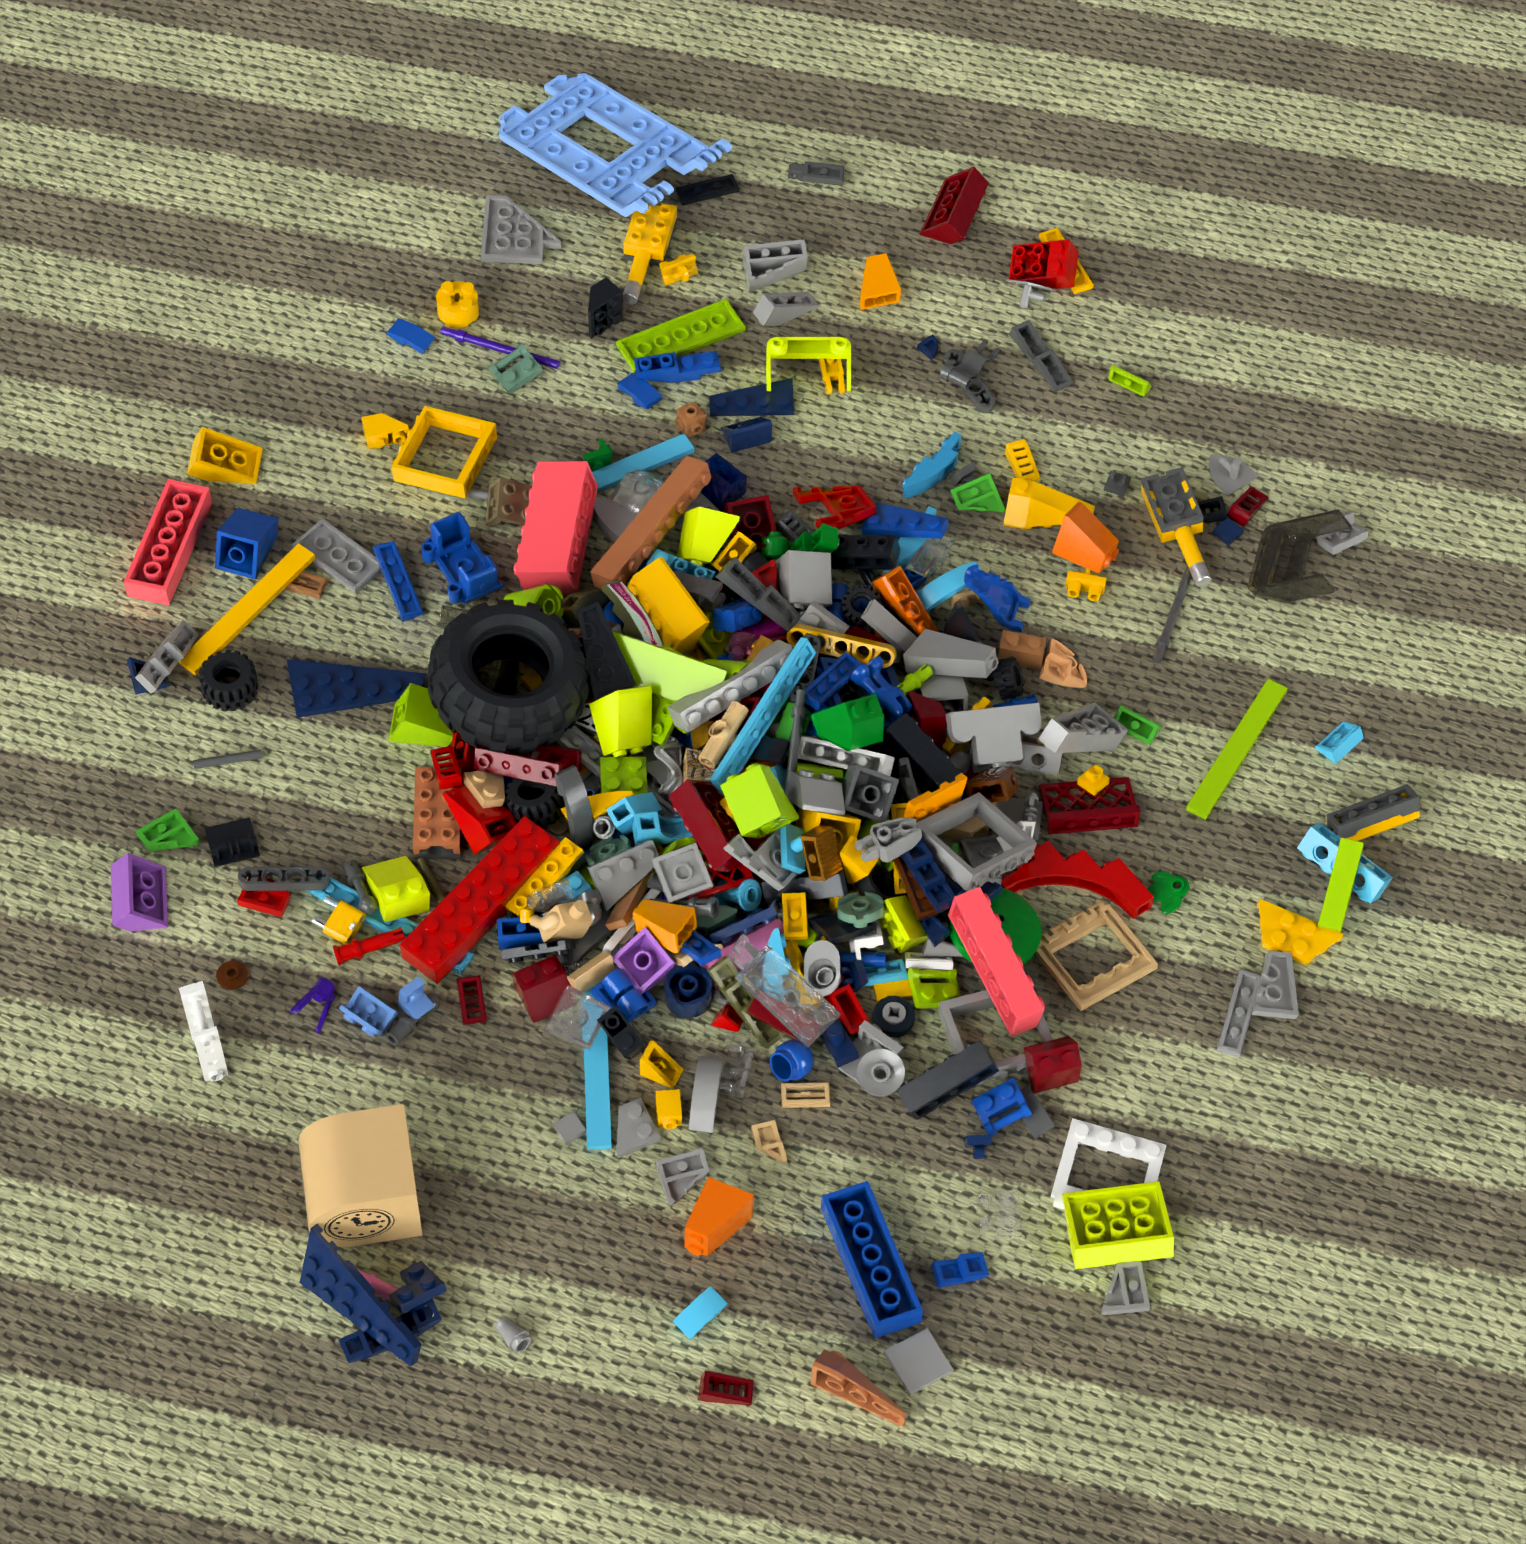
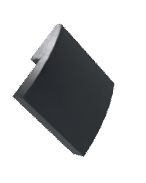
[807,908,873,945]

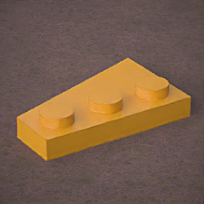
[903,773,968,822]

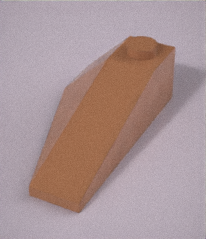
[811,1349,906,1427]

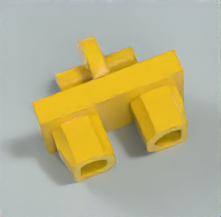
[659,253,698,286]
[1065,568,1107,602]

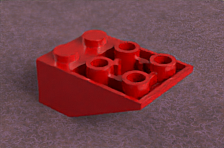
[1009,239,1079,289]
[442,785,517,854]

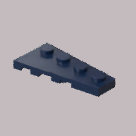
[709,378,794,416]

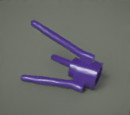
[290,977,336,1033]

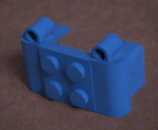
[421,512,505,605]

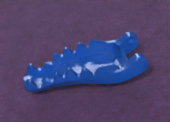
[964,564,1031,632]

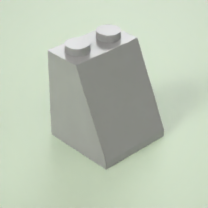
[775,550,832,611]
[916,675,968,734]

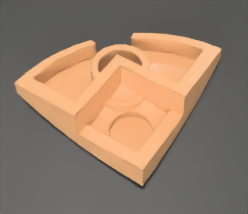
[1039,638,1087,688]

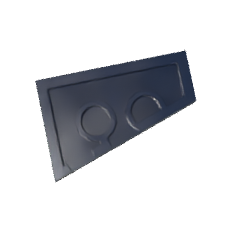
[709,899,781,944]

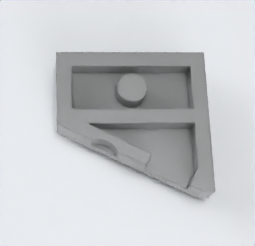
[1101,1261,1150,1315]

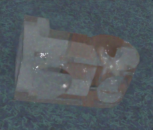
[526,880,576,912]

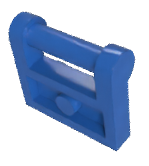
[971,1077,1033,1137]

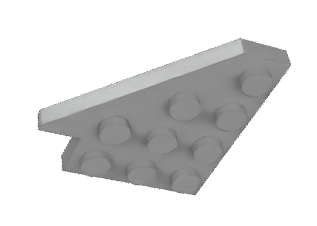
[481,195,561,264]

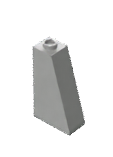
[903,629,998,678]

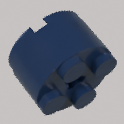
[665,963,712,1019]

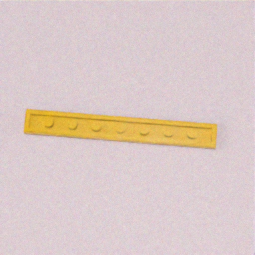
[179,543,316,676]

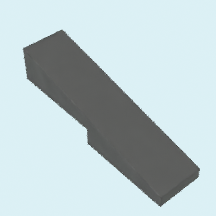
[1009,320,1073,392]
[715,557,802,632]

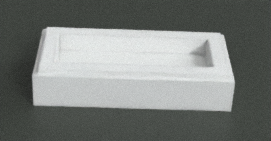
[905,952,953,970]

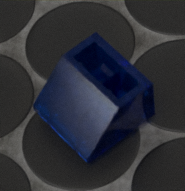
[700,452,747,512]

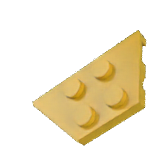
[1258,899,1343,965]

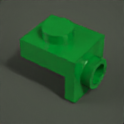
[583,438,613,471]

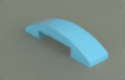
[917,561,982,615]

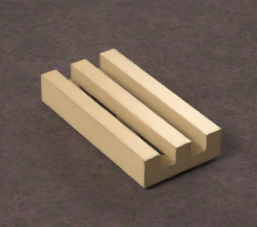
[781,1082,830,1108]

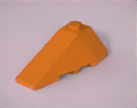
[872,565,939,636]

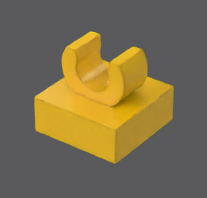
[1077,764,1110,796]

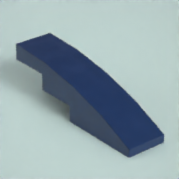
[901,839,956,914]

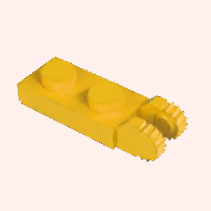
[819,358,845,395]

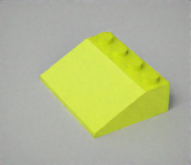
[1062,1181,1174,1269]

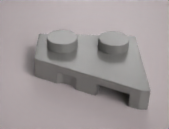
[616,1098,661,1158]
[655,1148,710,1207]

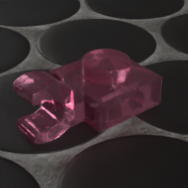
[728,632,755,661]

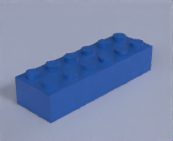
[820,1181,923,1339]

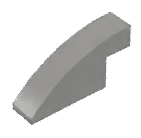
[592,496,658,561]

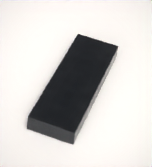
[676,174,739,206]

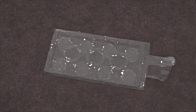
[728,935,841,1048]

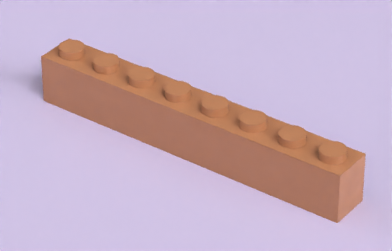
[590,455,711,589]

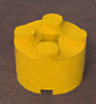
[436,281,479,328]

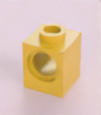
[656,1089,682,1129]

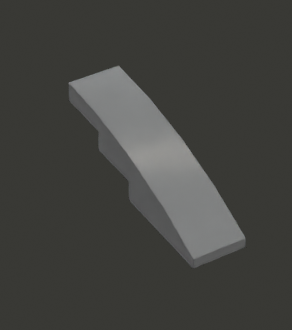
[135,619,199,694]

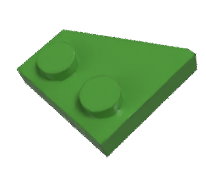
[950,472,1006,512]
[136,808,200,852]

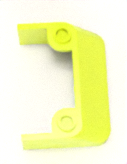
[766,337,851,391]

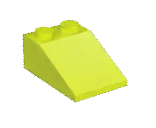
[362,856,430,923]

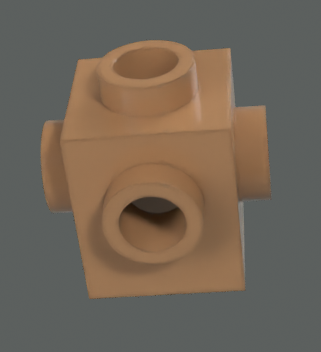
[675,402,707,438]

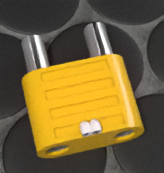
[312,896,366,944]

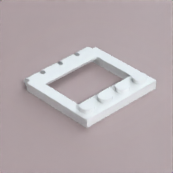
[1050,1118,1167,1210]

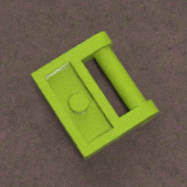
[908,967,961,1009]

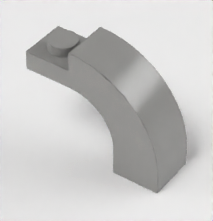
[688,1055,724,1133]

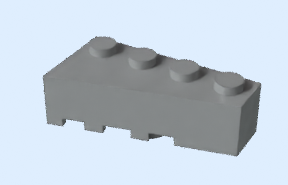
[1039,702,1128,753]

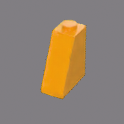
[859,253,901,310]
[632,899,697,953]

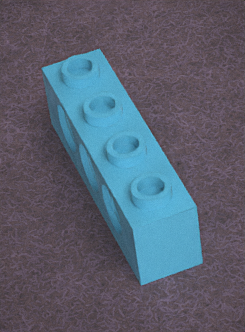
[1297,822,1393,904]

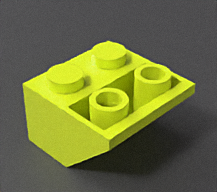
[879,895,927,953]

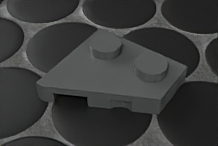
[896,757,918,803]

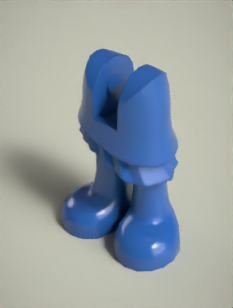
[850,656,913,719]

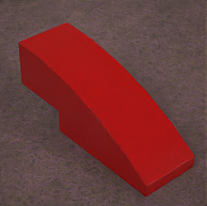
[823,975,871,1036]

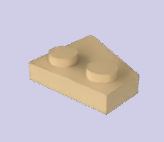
[462,771,505,808]

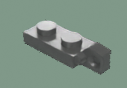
[788,161,845,186]

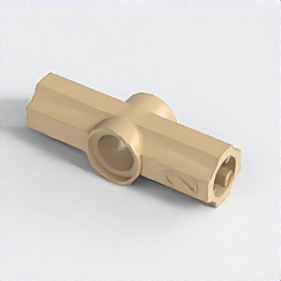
[698,701,749,769]

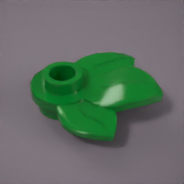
[1147,871,1190,914]

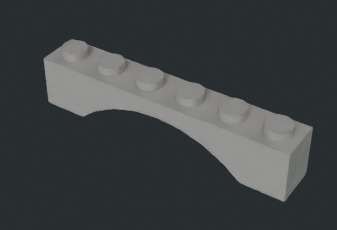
[667,639,793,732]

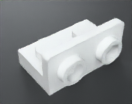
[849,919,883,960]

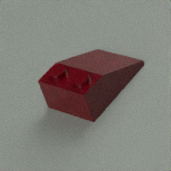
[723,495,777,554]

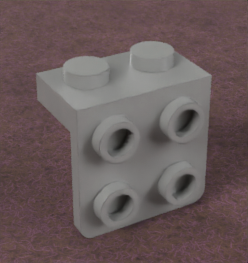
[836,1020,903,1084]

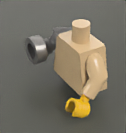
[520,890,602,943]

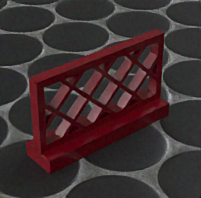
[1039,777,1140,835]

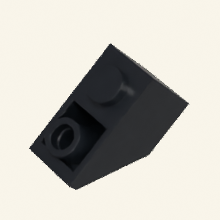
[597,1005,648,1060]

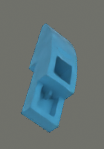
[902,432,962,499]

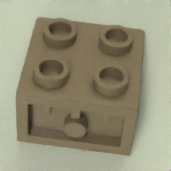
[486,477,532,527]

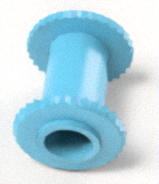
[715,877,762,911]

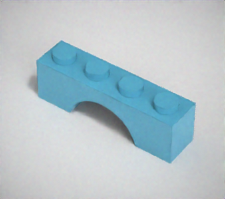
[632,811,694,846]

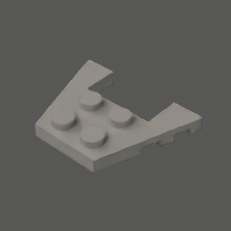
[724,829,806,891]

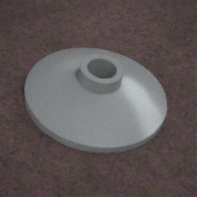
[857,1049,905,1097]

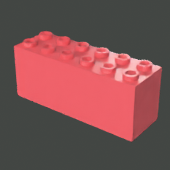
[514,461,598,596]

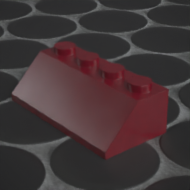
[920,166,989,244]
[668,779,755,872]

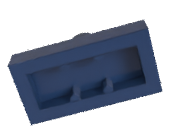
[818,1019,859,1068]

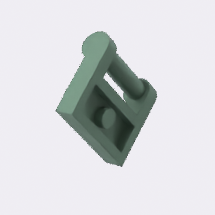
[487,343,543,394]

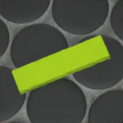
[1318,838,1364,932]

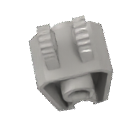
[854,817,922,863]

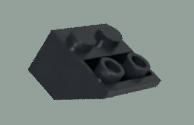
[588,277,623,339]

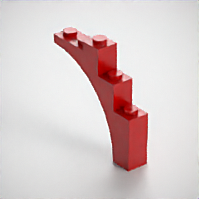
[1001,841,1154,919]

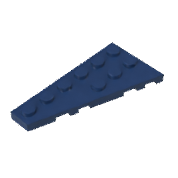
[287,659,428,718]
[299,1224,422,1366]

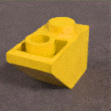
[361,413,409,449]

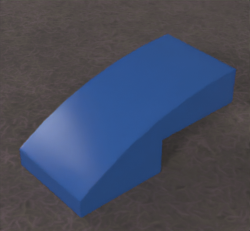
[386,318,435,354]
[617,373,662,410]
[931,1252,989,1288]

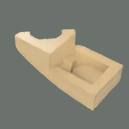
[751,1120,787,1163]

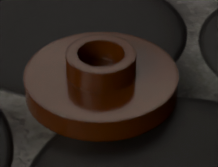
[216,961,248,990]

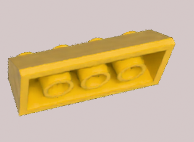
[627,557,710,653]

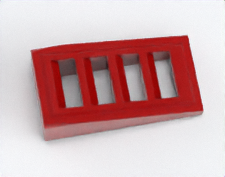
[430,746,462,790]

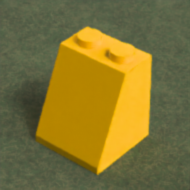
[795,808,861,863]

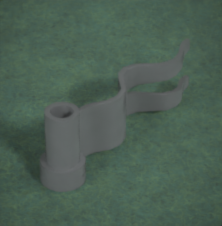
[939,340,1001,389]

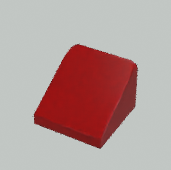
[711,1003,743,1032]

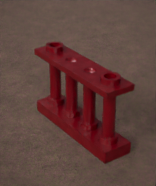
[474,744,582,786]

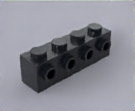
[831,534,901,570]
[897,1040,999,1120]

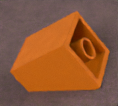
[1052,502,1119,574]
[684,1177,754,1256]

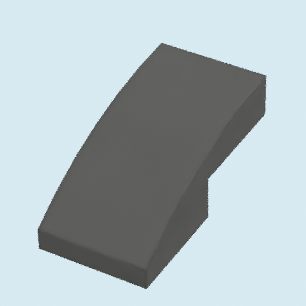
[1013,1085,1055,1139]

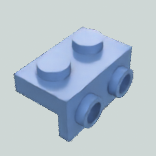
[339,986,399,1037]

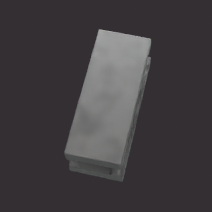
[674,571,726,612]

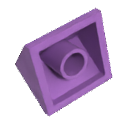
[613,927,675,994]

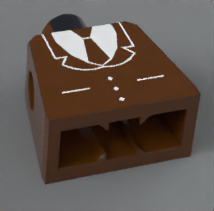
[965,766,1018,802]

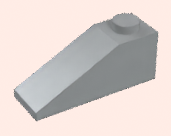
[753,292,819,326]

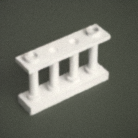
[179,981,228,1082]

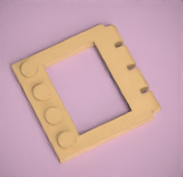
[1035,901,1158,1012]

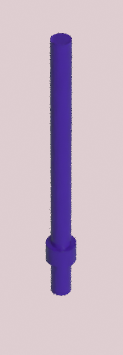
[440,326,560,369]

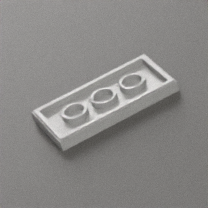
[292,518,382,594]

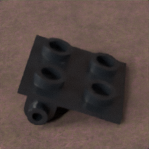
[205,817,260,867]

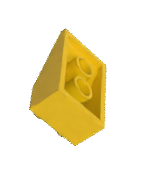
[187,427,263,484]

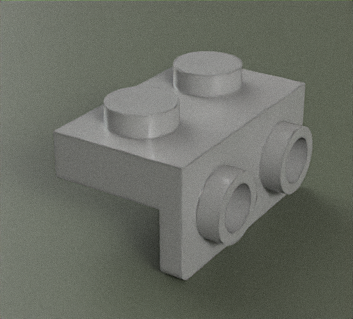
[1316,511,1368,555]

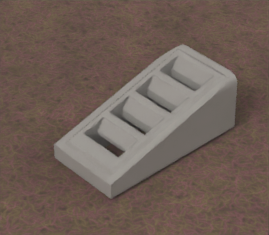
[922,936,964,957]

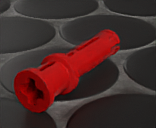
[333,927,405,966]

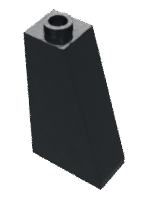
[759,864,848,905]

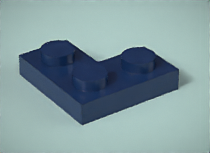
[389,1261,447,1314]

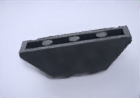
[944,601,995,681]

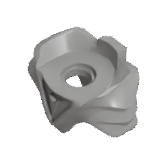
[646,736,684,795]

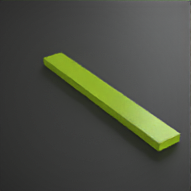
[1186,679,1288,820]

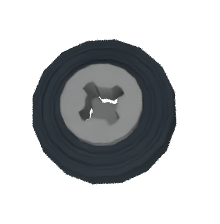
[872,996,915,1038]

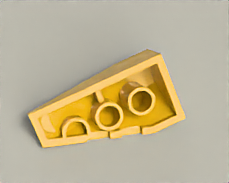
[1003,477,1095,529]

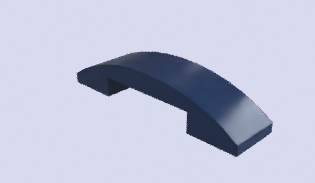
[339,1298,442,1363]

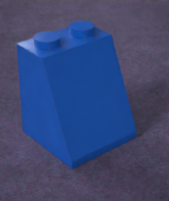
[215,508,279,580]

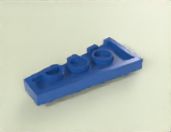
[861,502,949,539]

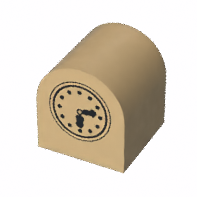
[298,1104,423,1247]

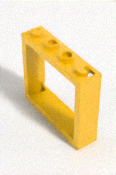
[391,406,497,499]

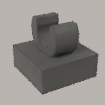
[950,462,977,485]
[1104,470,1131,497]

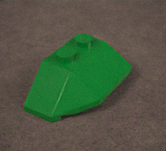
[810,694,885,751]

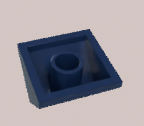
[720,417,772,453]

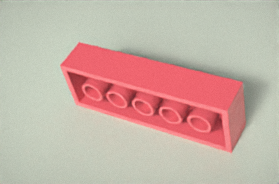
[124,479,212,606]
[948,887,1045,1038]

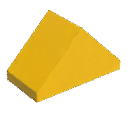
[840,836,879,884]
[640,1040,684,1089]

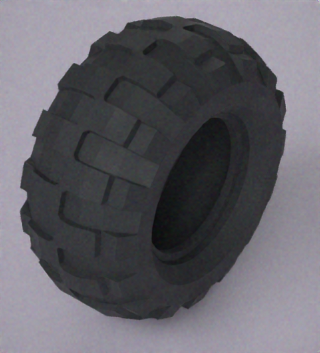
[427,600,591,755]

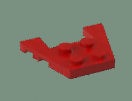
[793,485,876,530]

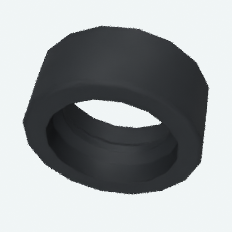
[855,864,900,901]

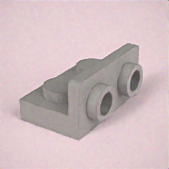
[796,600,849,646]

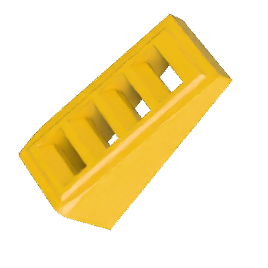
[1005,439,1040,482]

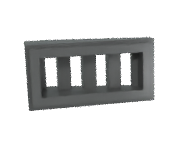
[776,509,814,543]

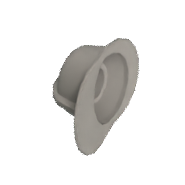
[804,940,842,997]

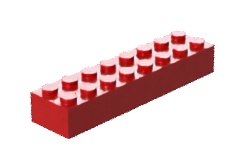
[399,816,560,984]

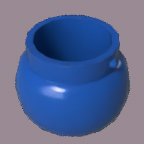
[770,1040,813,1081]

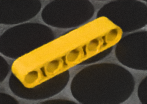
[787,624,897,668]

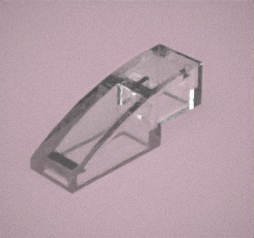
[906,536,955,578]

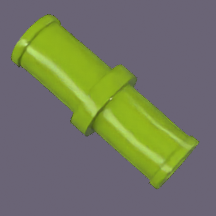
[897,664,933,696]

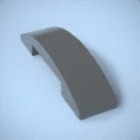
[555,765,593,851]
[554,904,617,975]

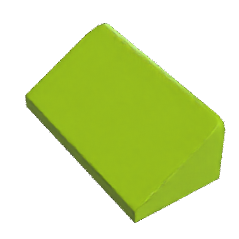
[1108,365,1152,397]

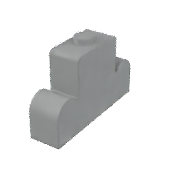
[946,703,1042,768]

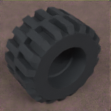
[199,650,258,711]
[505,778,565,829]

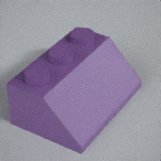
[111,853,168,931]

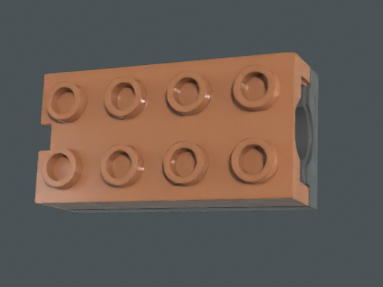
[413,767,463,859]

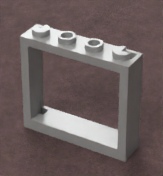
[917,793,1037,892]
[938,990,1053,1086]

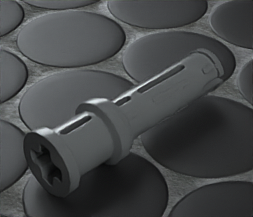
[649,897,719,918]

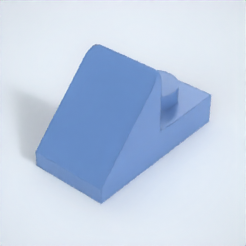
[398,976,434,1019]

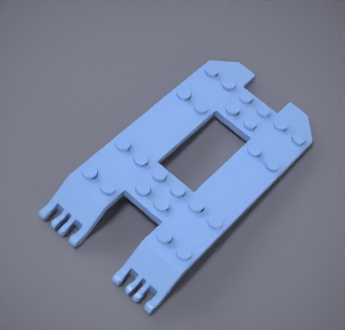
[499,73,732,217]

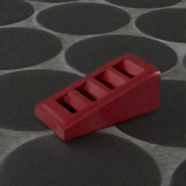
[1227,487,1269,527]
[456,975,487,1025]
[698,1370,754,1406]

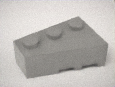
[743,239,808,293]

